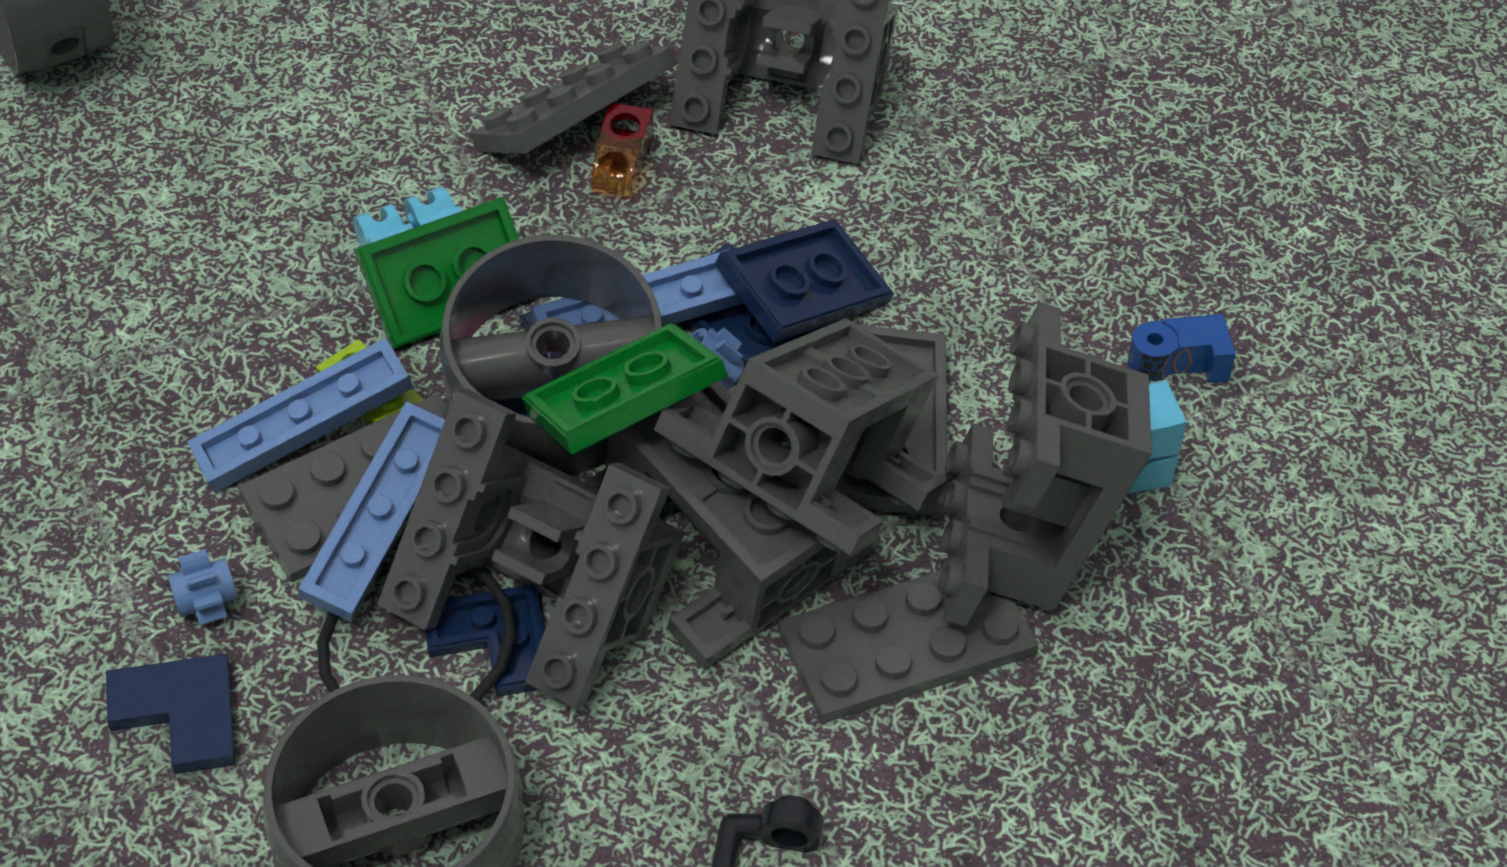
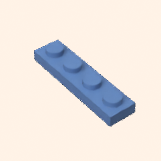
[532,249,743,359]
[187,338,414,493]
[298,401,445,622]

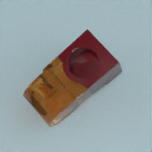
[591,103,654,198]

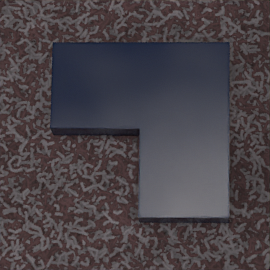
[425,584,545,697]
[106,654,236,774]

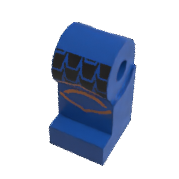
[1127,314,1236,383]

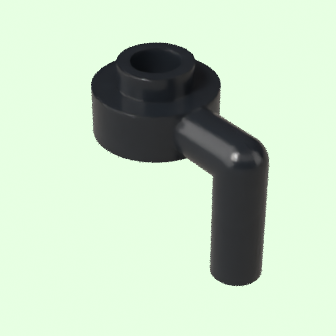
[711,795,824,867]

